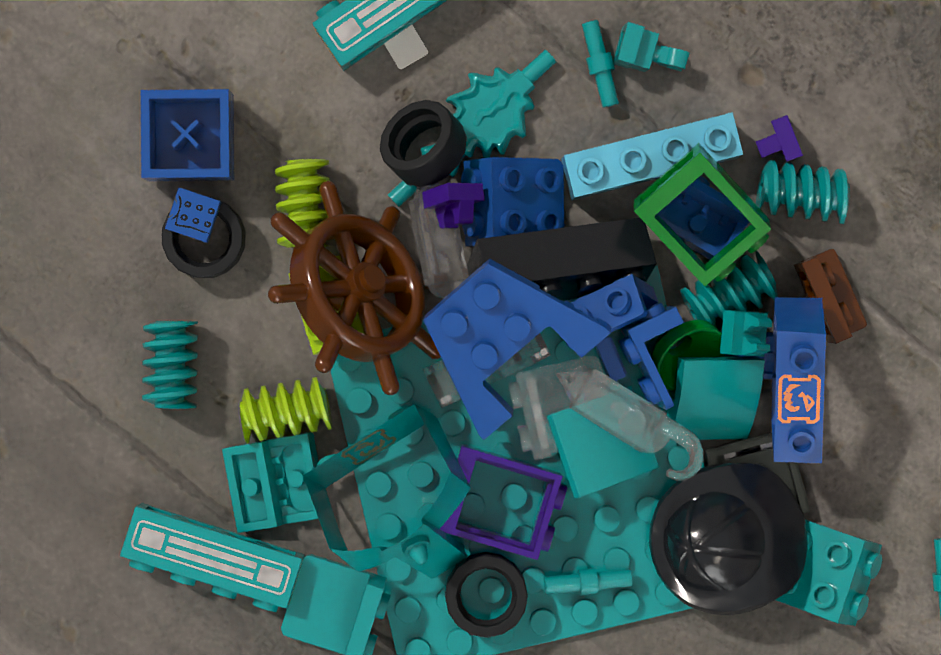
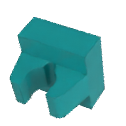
[720,310,772,357]

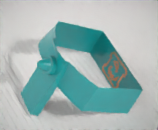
[303,404,471,579]

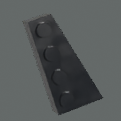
[463,217,657,301]

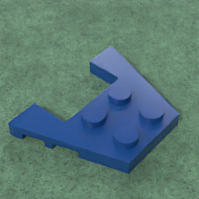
[423,259,612,440]

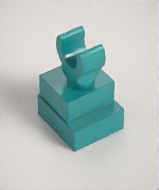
[613,22,690,72]

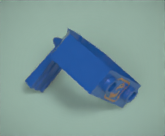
[721,297,826,463]

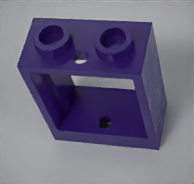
[440,444,568,560]

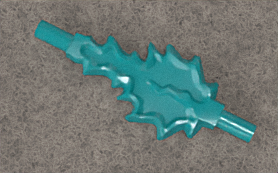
[387,50,556,207]

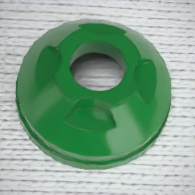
[652,320,725,391]

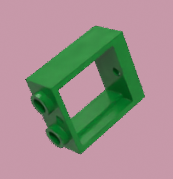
[634,143,771,286]

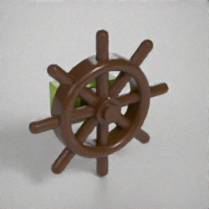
[268,181,444,395]

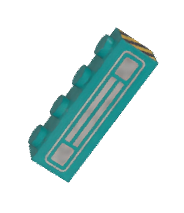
[312,0,448,71]
[120,503,305,612]

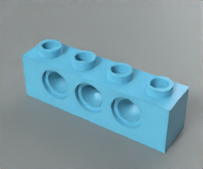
[561,112,743,201]

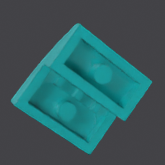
[665,357,765,440]
[546,385,659,498]
[222,432,319,533]

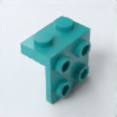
[776,519,882,626]
[281,554,391,655]

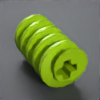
[275,159,330,248]
[240,377,332,443]

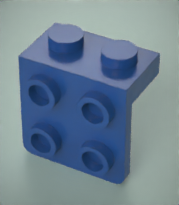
[461,157,565,247]
[618,302,684,410]

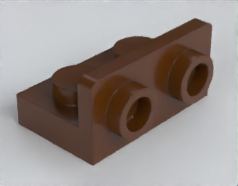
[794,249,867,344]

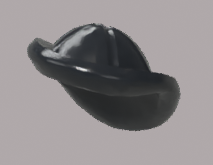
[649,463,807,615]

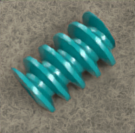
[756,160,850,224]
[680,251,778,328]
[142,321,198,409]

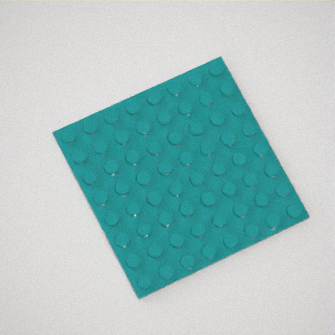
[331,265,704,655]

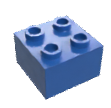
[140,89,234,181]

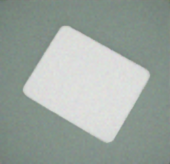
[384,25,428,69]

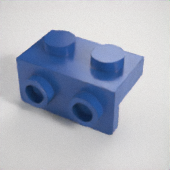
[657,176,750,260]
[566,274,658,349]

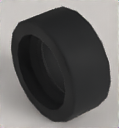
[380,100,467,187]
[162,197,246,278]
[445,552,528,638]

